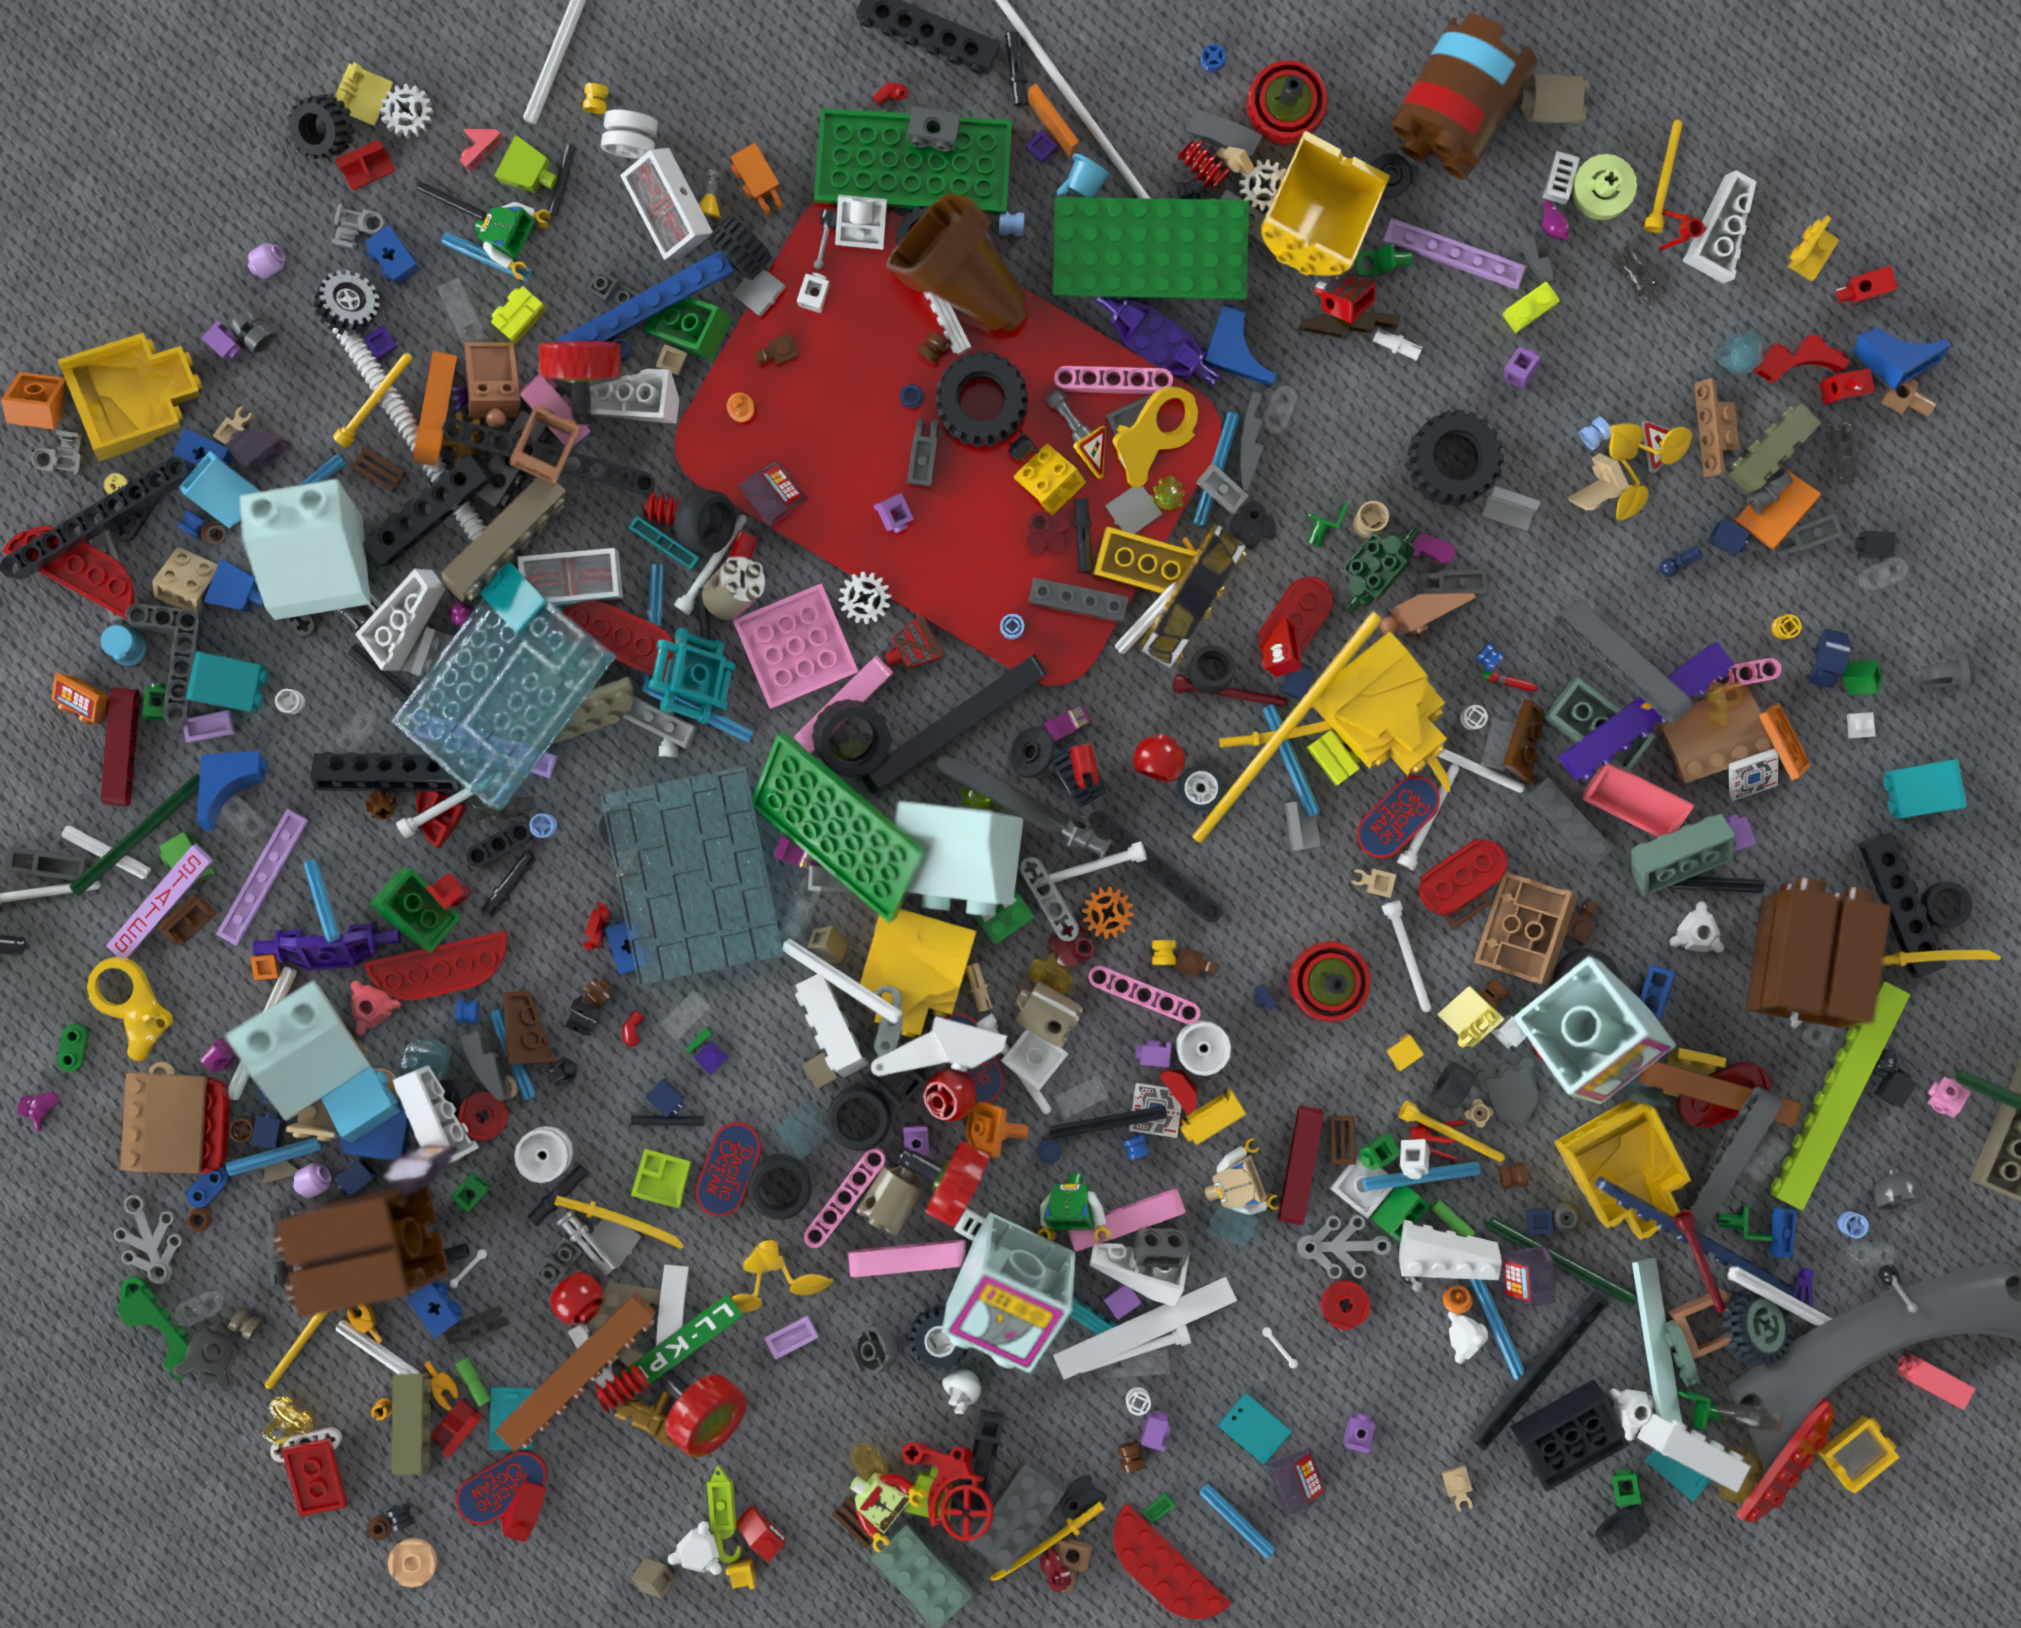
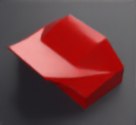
[1159,1069,1197,1115]

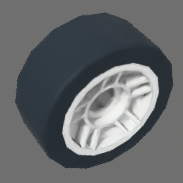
[1177,765,1224,811]

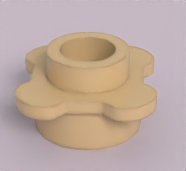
[1465,1099,1494,1127]

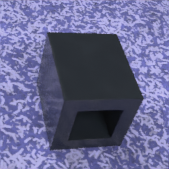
[1855,531,1896,559]
[1874,1069,1917,1109]

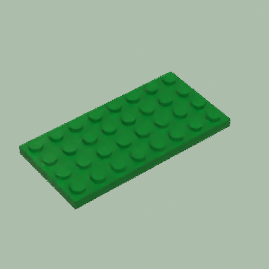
[814,108,1012,215]
[1053,197,1249,300]
[750,731,926,923]

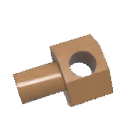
[1879,379,1937,416]
[1055,1538,1093,1593]

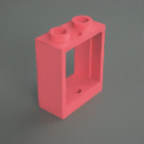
[1896,1352,1975,1410]

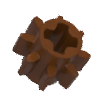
[365,790,397,820]
[582,978,613,1007]

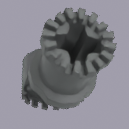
[1747,468,1793,515]

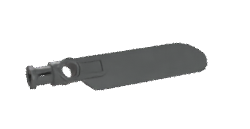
[936,757,1113,859]

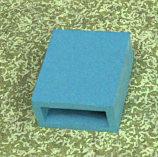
[179,451,260,529]
[321,1066,401,1143]

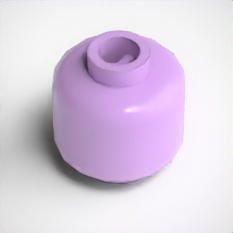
[248,243,286,279]
[294,1163,331,1198]

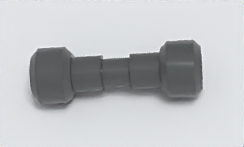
[1046,389,1092,442]

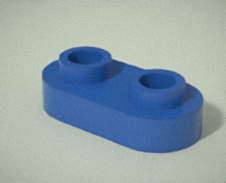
[187,1166,230,1208]

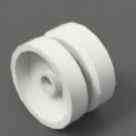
[601,110,658,159]
[1175,1020,1231,1076]
[514,1126,573,1183]

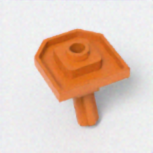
[965,1101,1029,1157]

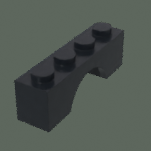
[961,1409,1004,1513]

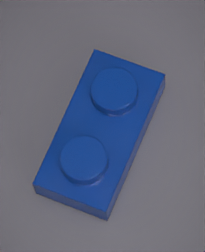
[1770,1207,1797,1257]

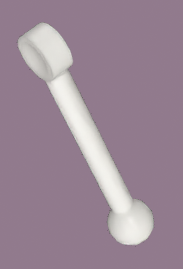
[449,1249,487,1289]
[1262,1327,1298,1369]

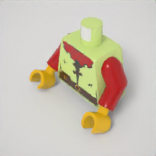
[850,1473,926,1552]

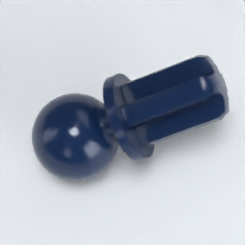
[1659,545,1703,577]

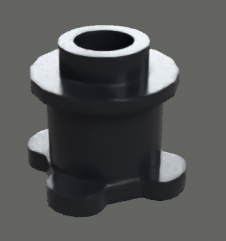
[1008,429,1040,462]

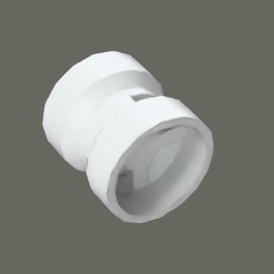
[275,689,305,714]
[1460,705,1488,730]
[1126,1387,1151,1416]

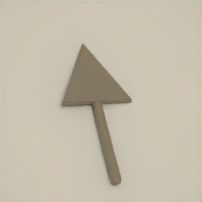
[226,1148,298,1184]

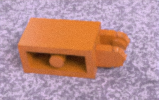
[730,143,784,216]

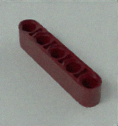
[101,687,140,807]
[1278,1105,1324,1226]

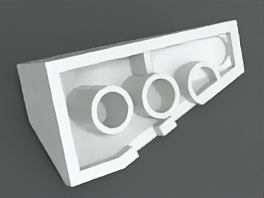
[590,369,679,424]
[1090,1243,1190,1307]

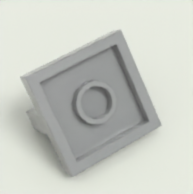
[401,627,459,684]

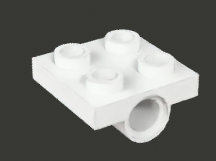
[835,195,887,249]

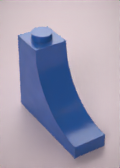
[1204,305,1276,387]
[1852,327,1951,390]
[197,751,269,831]
[341,1097,411,1161]

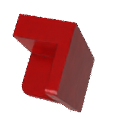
[335,139,395,190]
[426,873,473,910]
[431,1399,483,1459]

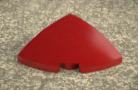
[416,792,467,848]

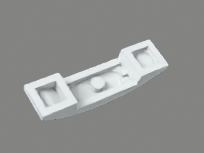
[656,1264,689,1363]

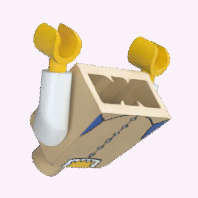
[1205,1138,1280,1216]

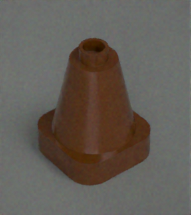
[886,193,1027,331]

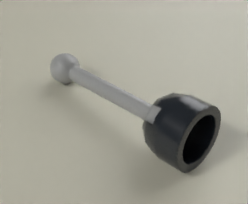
[814,210,837,269]
[1878,1264,1918,1313]
[1400,1271,1422,1292]

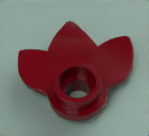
[1027,512,1071,557]
[1048,923,1095,968]
[1039,1547,1071,1593]

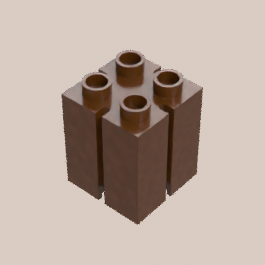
[1745,878,1891,1028]
[274,1180,450,1318]

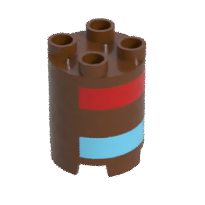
[1390,13,1538,180]

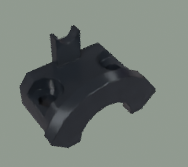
[565,996,602,1036]

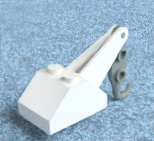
[871,985,1007,1076]

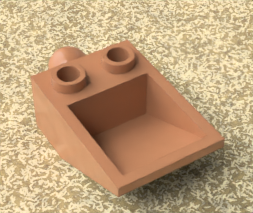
[464,342,520,429]
[1380,593,1476,636]

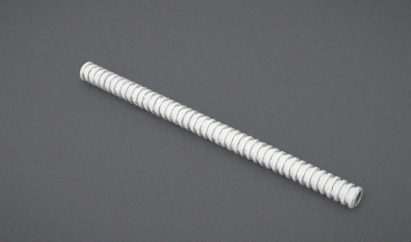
[328,324,504,580]

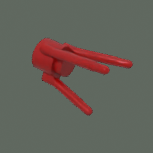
[1659,209,1706,251]
[1410,1120,1466,1161]

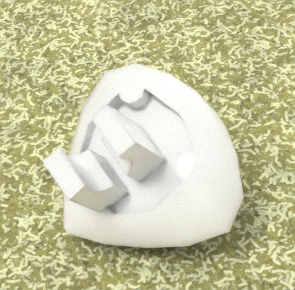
[942,1368,982,1414]

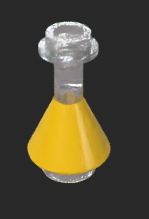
[698,170,723,226]

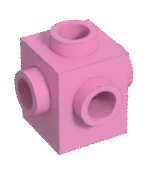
[1927,1077,1971,1118]

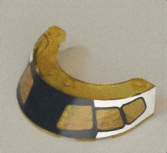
[1138,523,1248,668]

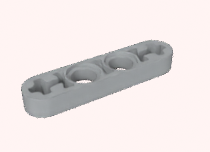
[1020,857,1079,941]

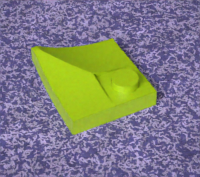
[631,1149,692,1209]

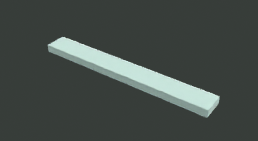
[1632,1258,1682,1456]

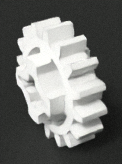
[380,84,434,139]
[1238,159,1286,213]
[839,572,892,624]

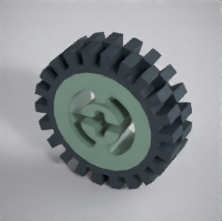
[1723,1289,1793,1365]

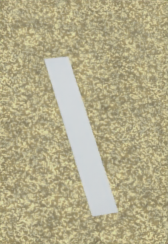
[1053,1277,1237,1380]

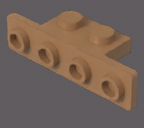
[1694,378,1740,477]

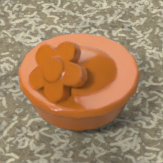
[727,393,755,422]
[1442,1285,1473,1314]

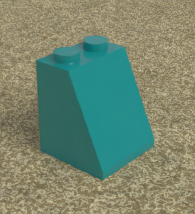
[186,651,269,713]
[1883,759,1967,819]

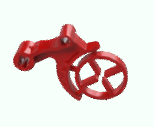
[902,1441,994,1541]

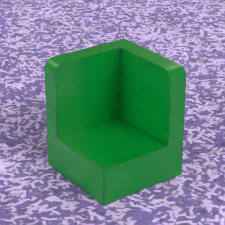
[1843,660,1883,695]

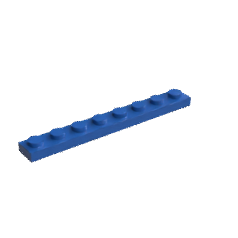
[556,251,735,342]

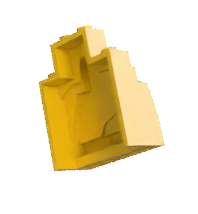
[57,332,203,462]
[1313,631,1447,776]
[860,909,977,1038]
[1554,1094,1691,1240]

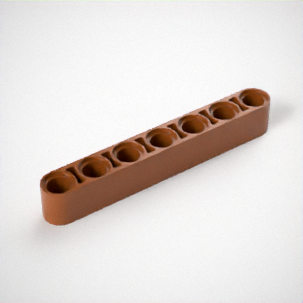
[1640,1061,1802,1126]

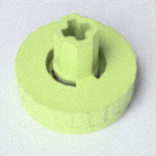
[1571,154,1637,220]

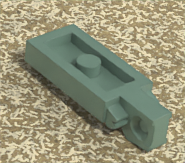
[1665,1319,1700,1388]

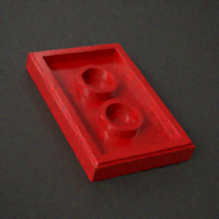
[282,1438,348,1517]

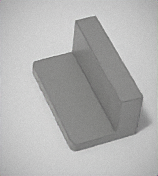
[1482,486,1541,531]
[1285,801,1320,851]
[808,866,852,892]

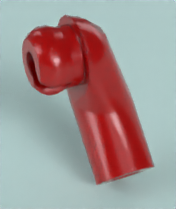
[872,82,908,106]
[622,1010,645,1047]

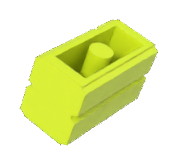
[1502,282,1560,334]
[491,286,547,344]
[1306,729,1360,786]

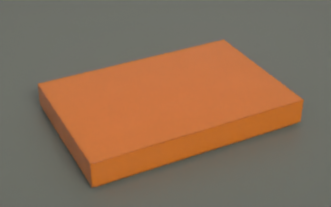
[1028,84,1079,160]
[1735,467,1821,551]
[1759,703,1811,780]

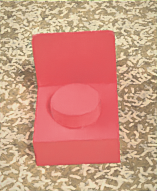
[459,129,504,173]

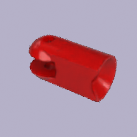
[727,531,759,560]
[1069,744,1099,789]

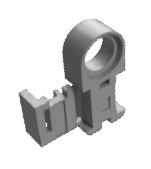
[331,204,386,250]
[31,430,84,476]

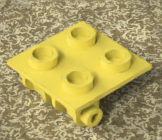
[335,63,394,126]
[1437,986,1505,1048]

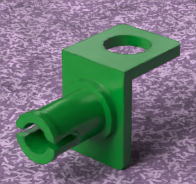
[1355,244,1413,276]
[1306,501,1349,548]
[1717,1204,1772,1241]
[1677,1389,1729,1430]

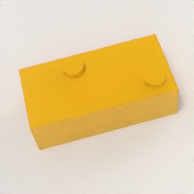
[1093,527,1201,594]

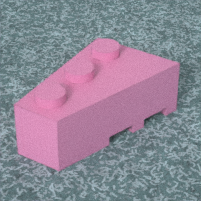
[519,373,591,446]

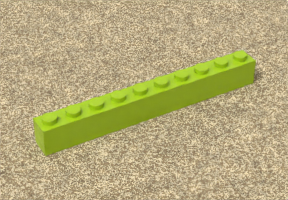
[1770,981,1911,1211]

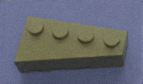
[1728,403,1822,494]
[391,1373,431,1475]

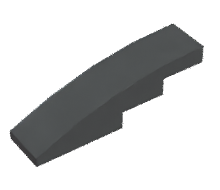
[1239,391,1264,493]

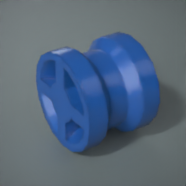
[1200,44,1226,73]
[177,509,206,539]
[1474,642,1505,672]
[456,1000,480,1024]
[1122,1134,1151,1160]

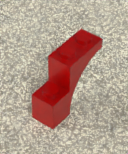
[1751,334,1850,384]

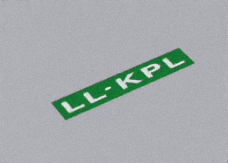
[618,1294,743,1394]

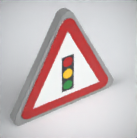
[1641,421,1671,473]

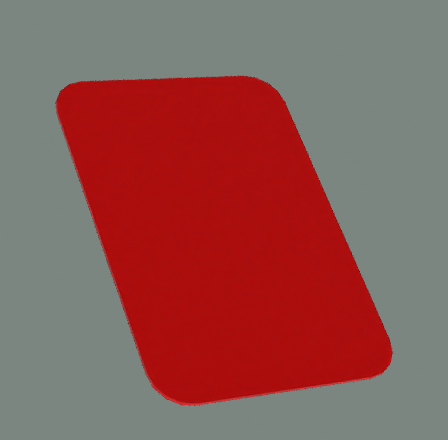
[675,202,1221,686]

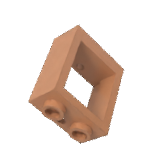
[510,406,580,485]
[1668,1288,1732,1359]

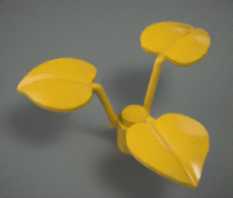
[1609,424,1692,521]
[731,1240,833,1313]

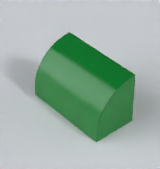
[1371,1185,1430,1242]

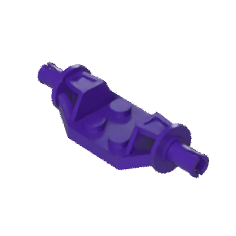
[1095,297,1221,387]
[253,921,401,971]

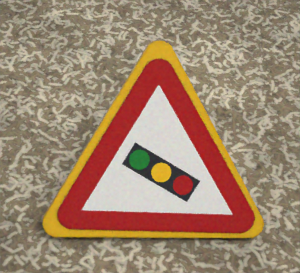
[1074,426,1106,479]

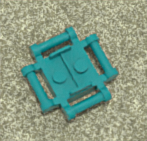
[648,628,736,724]

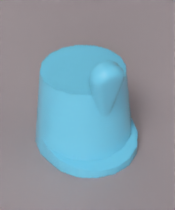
[1057,153,1109,198]
[101,625,147,666]

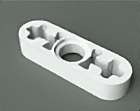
[270,1427,342,1462]

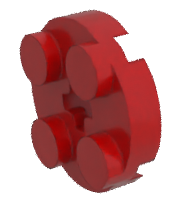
[583,902,612,951]
[458,1091,509,1140]
[1321,1280,1370,1330]

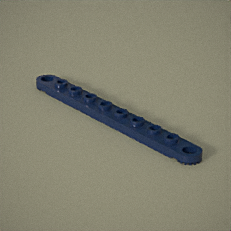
[1595,1176,1796,1297]

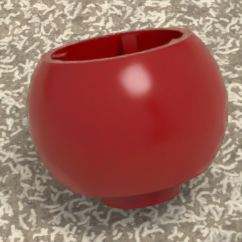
[1133,734,1185,782]
[924,1069,976,1122]
[550,1272,603,1325]

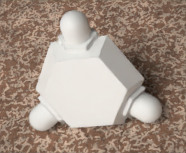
[1670,902,1724,953]
[1448,1311,1488,1364]
[1609,1389,1655,1441]
[668,1521,722,1575]

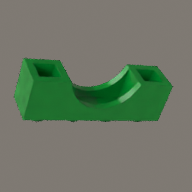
[116,1285,190,1382]

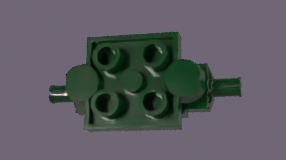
[1342,526,1421,614]

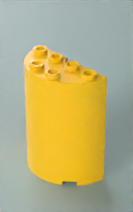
[1262,131,1390,276]

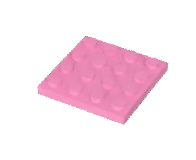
[733,583,859,709]

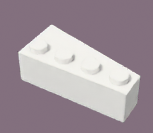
[1683,170,1757,283]
[356,569,446,671]
[795,974,869,1077]
[393,1065,479,1170]
[1399,1220,1502,1280]
[1637,1412,1751,1493]

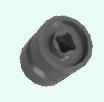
[230,307,277,354]

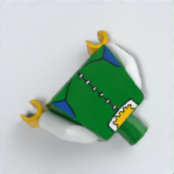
[475,202,551,280]
[1038,1173,1112,1242]

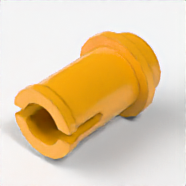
[371,1398,393,1420]

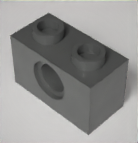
[908,106,960,152]

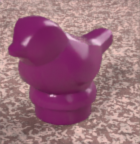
[1542,200,1570,240]
[446,601,481,634]
[18,1090,60,1132]

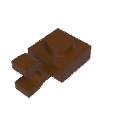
[754,333,799,365]
[1566,899,1598,944]
[1175,947,1219,976]

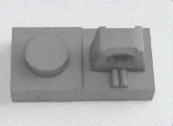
[1196,464,1249,514]

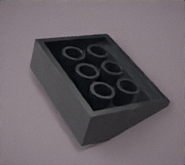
[1510,1379,1630,1492]

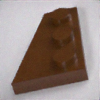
[1503,699,1544,785]
[503,991,557,1065]

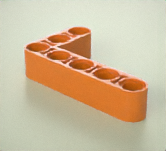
[413,351,457,467]

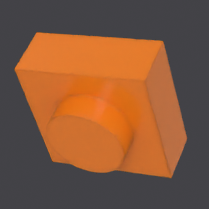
[250,954,281,980]

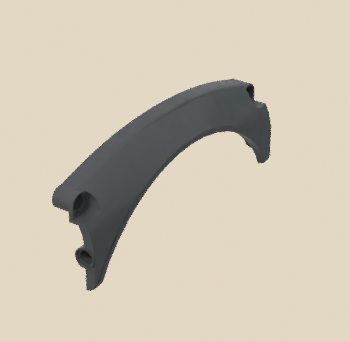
[1728,1261,2021,1475]

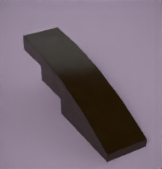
[1298,312,1400,339]

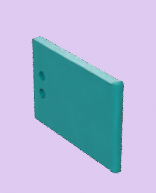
[480,561,548,635]
[488,1387,535,1451]
[1217,1392,1293,1465]
[1645,1449,1712,1502]

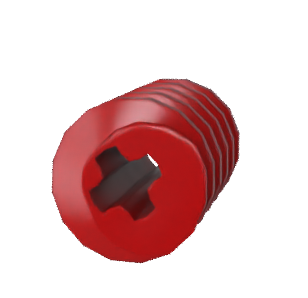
[1177,140,1230,193]
[644,490,683,526]
[596,1364,651,1414]

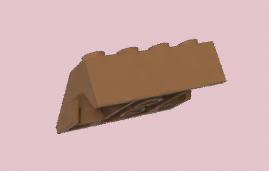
[1658,685,1776,784]
[1474,872,1578,987]
[120,1071,207,1174]

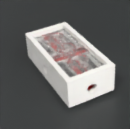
[620,148,713,260]
[518,548,623,606]

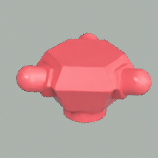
[351,981,402,1035]

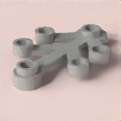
[113,1194,184,1284]
[1297,1214,1391,1279]

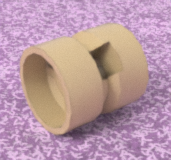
[1353,501,1389,538]

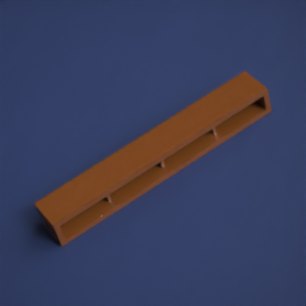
[495,1292,656,1452]

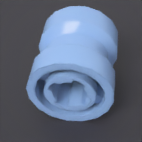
[999,212,1024,237]
[1579,417,1611,450]
[1000,614,1024,640]
[529,814,558,838]
[1837,1211,1869,1238]

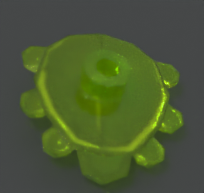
[1151,475,1185,510]
[834,736,867,759]
[960,784,992,812]

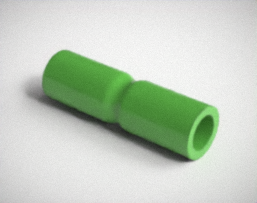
[1430,1199,1475,1238]
[455,1357,491,1407]

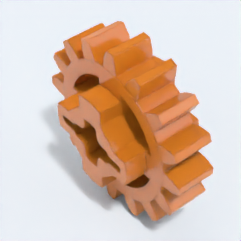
[1082,887,1134,939]

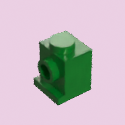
[142,684,167,721]
[1359,1133,1401,1171]
[450,1172,492,1213]
[1612,1468,1644,1506]

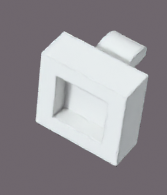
[1847,712,1875,738]

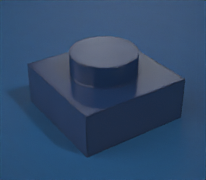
[1253,984,1277,1010]
[1525,1208,1553,1235]

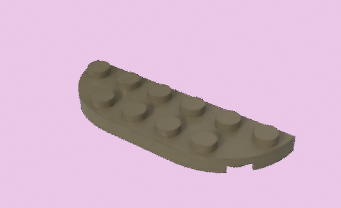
[496,677,634,747]

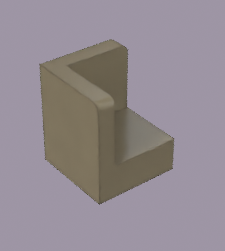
[807,926,848,964]
[802,1053,839,1090]
[631,1558,676,1599]

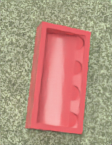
[1583,763,1694,837]

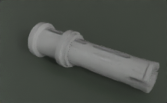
[556,1209,617,1276]

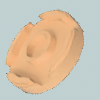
[388,1537,438,1588]

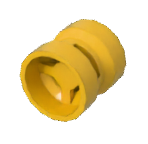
[582,83,609,114]
[1771,614,1802,640]
[1152,940,1176,965]

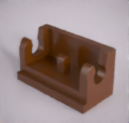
[157,894,218,946]

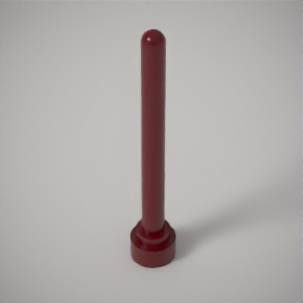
[1172,673,1287,707]
[1674,1210,1726,1313]

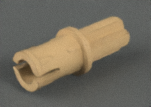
[966,963,993,1012]

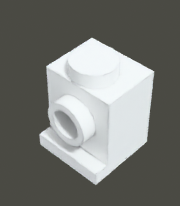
[797,273,830,313]
[1491,1015,1527,1049]
[1400,1139,1430,1179]

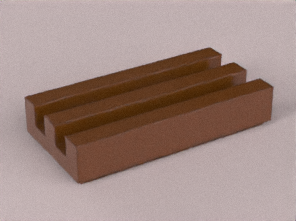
[351,446,406,493]
[1442,892,1492,930]
[1330,1116,1356,1165]
[832,1496,882,1549]

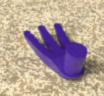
[453,387,468,410]
[1793,1267,1814,1308]

